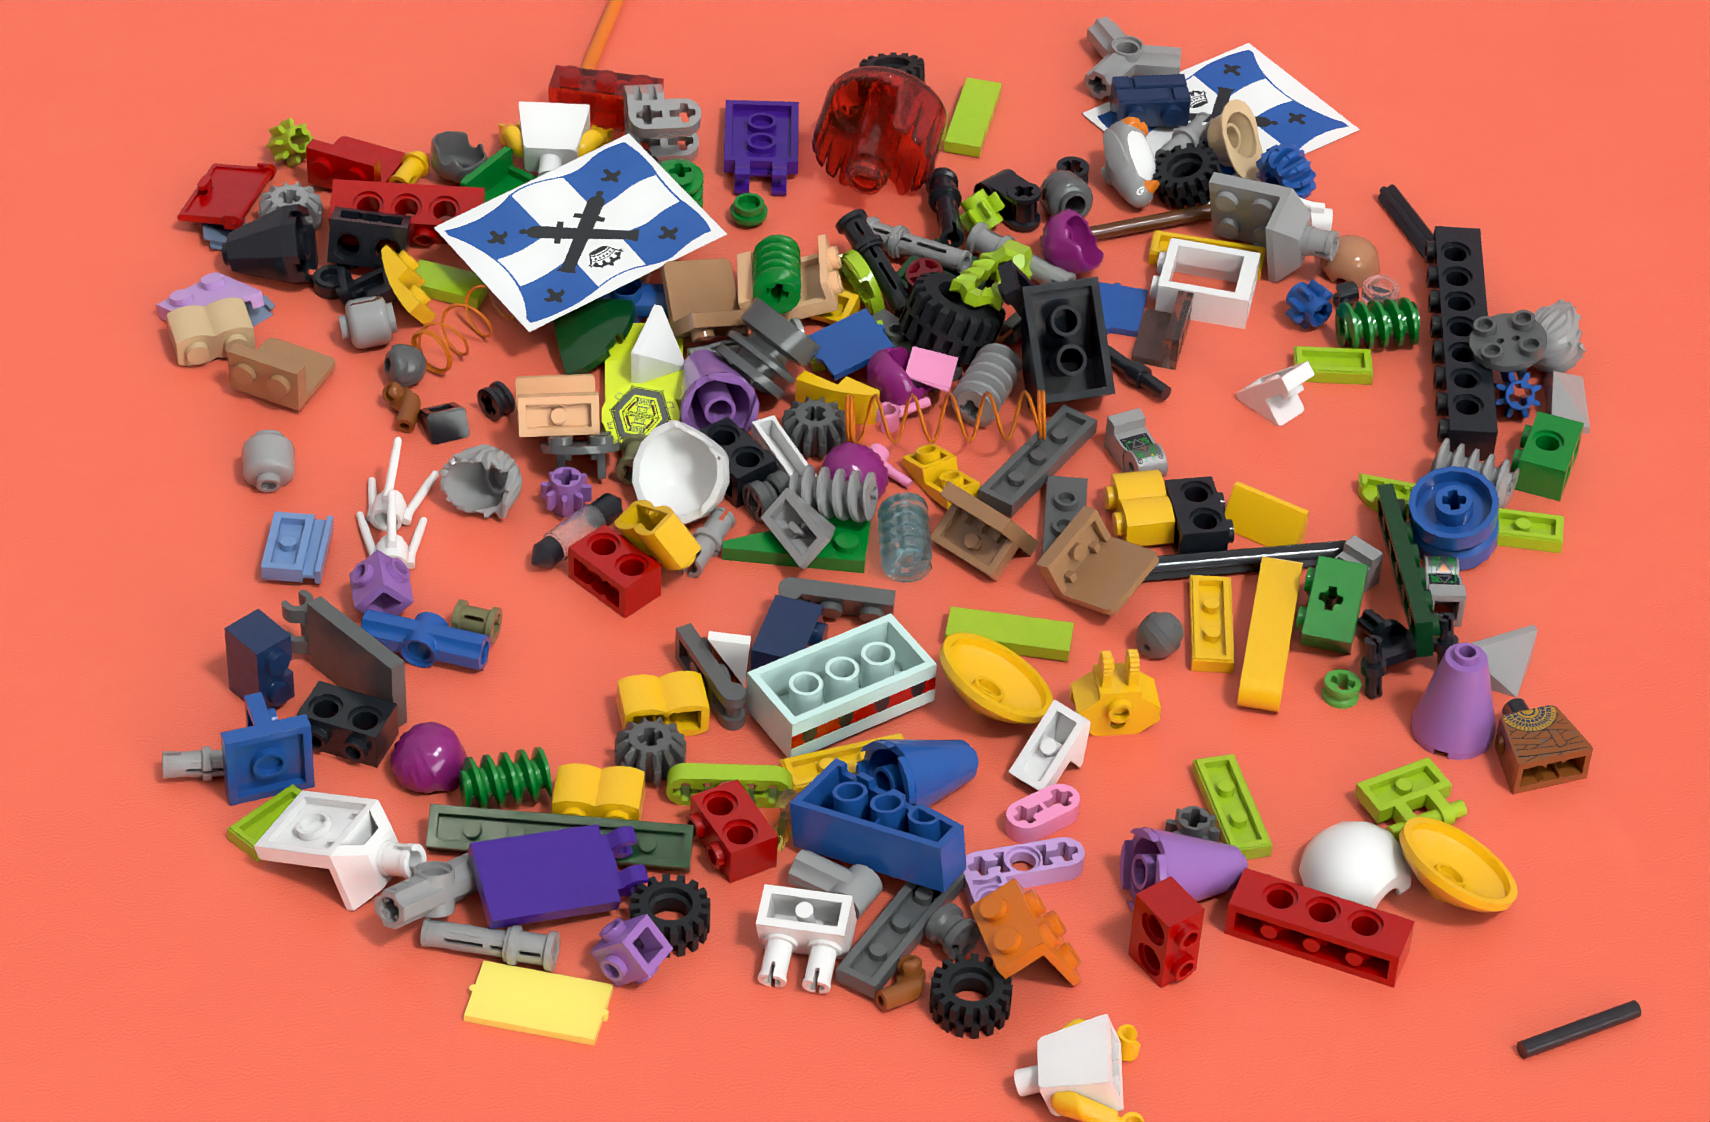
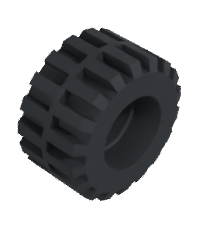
[898,272,1006,365]

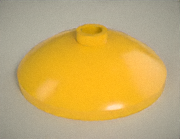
[939,633,1053,725]
[1399,817,1518,913]

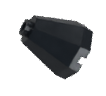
[222,204,319,285]

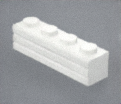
[751,415,818,477]

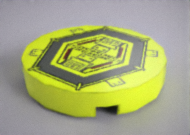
[601,383,680,451]

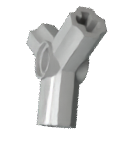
[1084,17,1181,100]

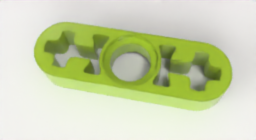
[666,763,793,808]

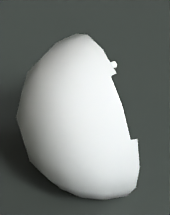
[632,420,729,524]
[1299,821,1412,909]

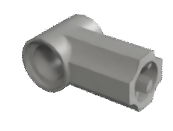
[788,849,883,920]

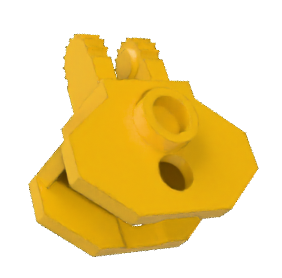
[1069,649,1161,736]

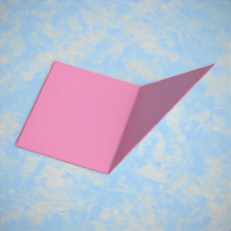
[906,346,958,392]

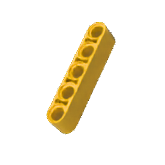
[1237,556,1303,712]

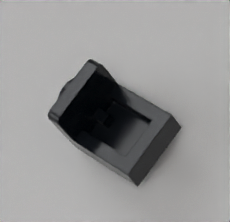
[335,266,398,306]

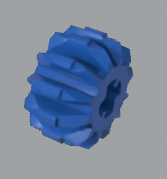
[1256,143,1316,199]

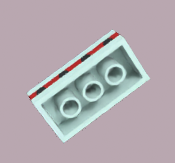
[746,613,937,758]

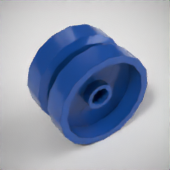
[1409,466,1499,571]

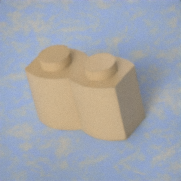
[166,298,256,366]

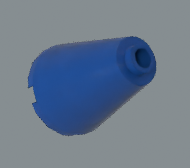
[856,739,979,807]

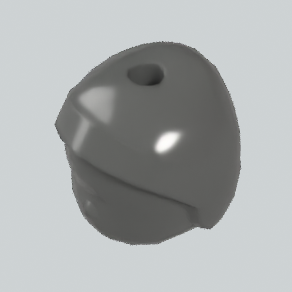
[384,344,427,386]
[1136,611,1184,659]

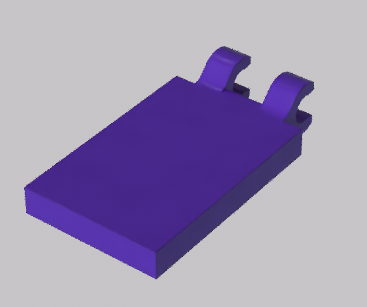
[724,100,799,195]
[467,824,649,929]

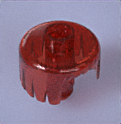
[812,66,948,196]

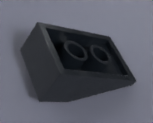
[1020,277,1115,408]

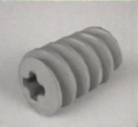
[951,343,1022,427]
[1430,438,1520,509]
[788,465,878,523]

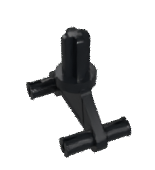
[1357,609,1459,698]

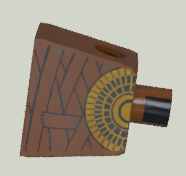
[1495,698,1593,794]

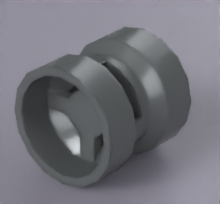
[742,470,790,522]

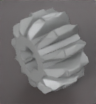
[258,181,323,231]

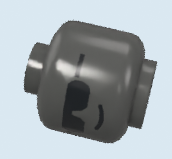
[1040,170,1093,218]

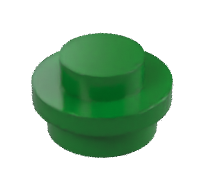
[730,193,768,227]

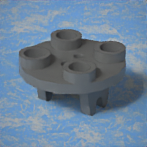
[1469,310,1547,382]
[540,431,621,479]

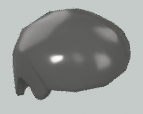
[430,131,488,183]

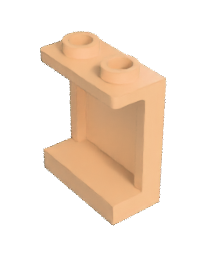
[737,234,843,332]
[515,374,600,437]

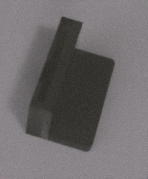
[1131,290,1194,370]

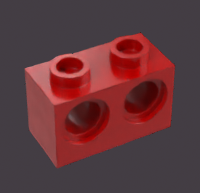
[568,524,662,618]
[686,779,778,883]
[1128,876,1205,988]

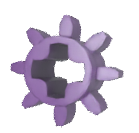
[541,467,592,517]

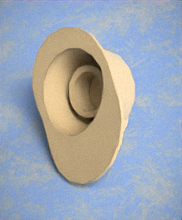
[1207,99,1263,181]

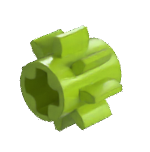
[266,118,314,167]
[960,188,1005,232]

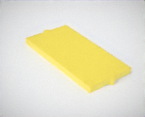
[464,961,613,1046]

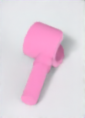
[876,396,931,433]
[869,443,913,489]

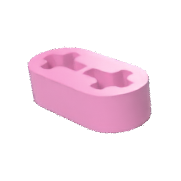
[1005,784,1080,843]

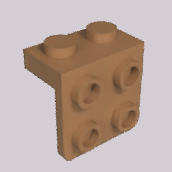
[661,258,750,342]
[227,338,335,411]
[1036,505,1159,615]

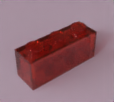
[548,65,664,132]

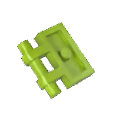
[1354,757,1467,841]

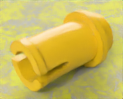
[389,151,430,184]

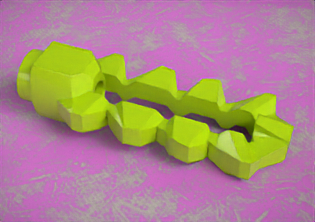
[949,239,1032,311]

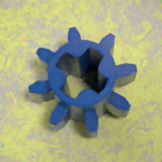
[1285,279,1333,329]
[1494,372,1542,418]

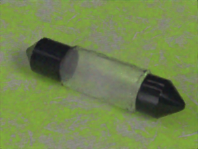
[531,493,623,568]

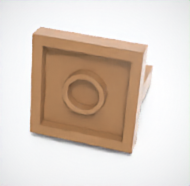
[930,481,1039,581]

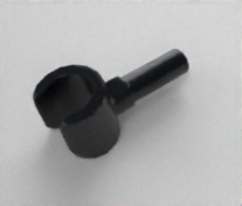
[1333,281,1359,307]

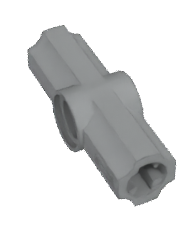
[374,852,478,929]

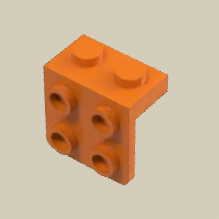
[970,878,1082,986]

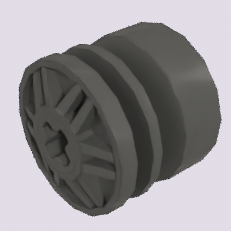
[715,297,821,400]

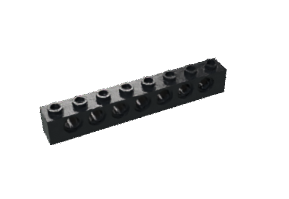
[1424,226,1498,461]

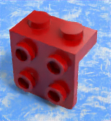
[306,136,405,189]

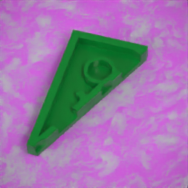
[722,515,872,573]

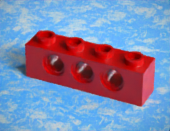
[328,179,486,246]
[1224,868,1415,988]

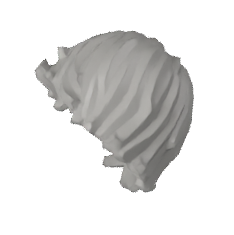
[1532,299,1586,373]
[439,444,522,519]

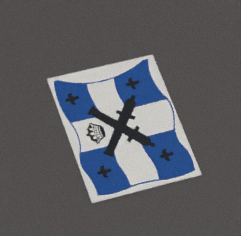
[1082,43,1360,177]
[434,134,727,332]

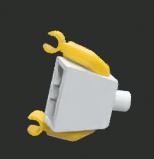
[498,101,613,177]
[1014,1014,1144,1122]

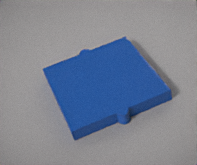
[1099,282,1148,337]
[808,308,894,380]

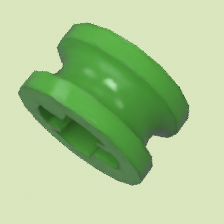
[1321,669,1362,709]

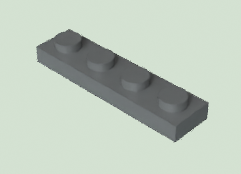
[978,405,1097,517]
[835,874,965,999]

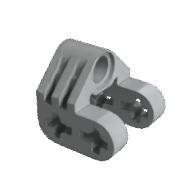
[623,84,701,164]

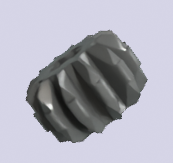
[781,397,846,461]
[614,716,686,788]

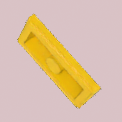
[1225,481,1309,547]

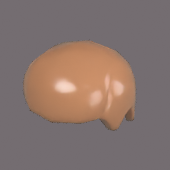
[1320,235,1380,288]

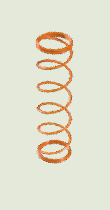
[411,285,515,374]
[845,389,1046,445]

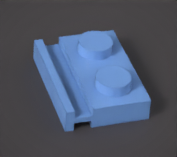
[261,511,334,584]

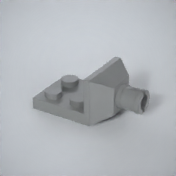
[1209,172,1340,283]

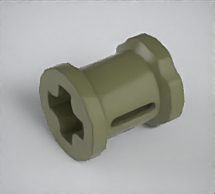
[616,433,648,486]
[451,599,503,644]

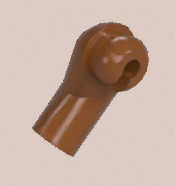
[382,381,421,433]
[875,955,926,1012]

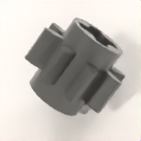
[1165,806,1220,842]

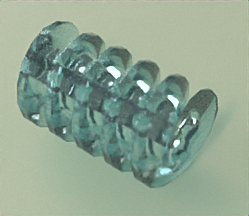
[877,492,932,582]

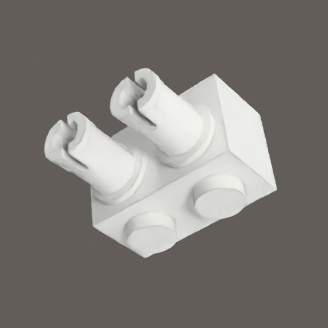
[756,884,857,994]

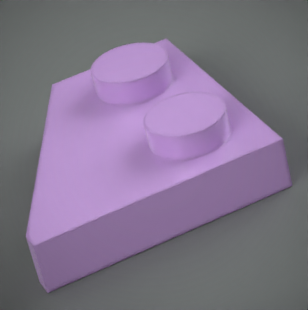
[156,272,265,321]

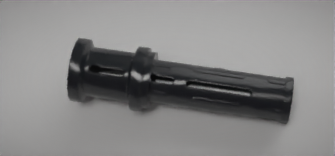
[925,167,965,248]
[835,209,910,318]

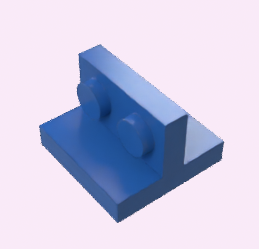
[221,692,315,806]

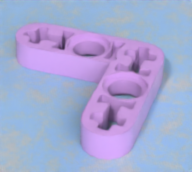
[962,837,1085,954]

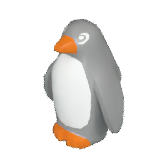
[1101,116,1160,208]

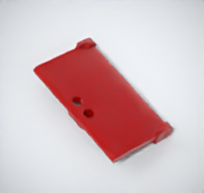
[177,163,277,230]

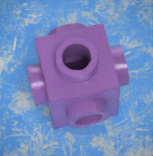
[349,549,414,616]
[590,914,673,987]

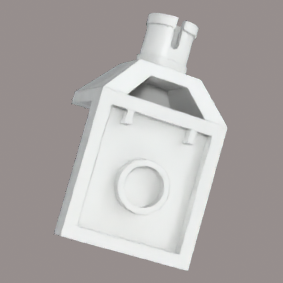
[254,790,426,911]

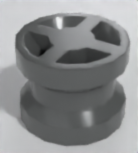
[924,903,981,960]

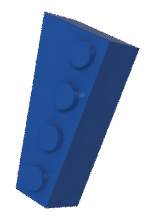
[789,758,967,893]

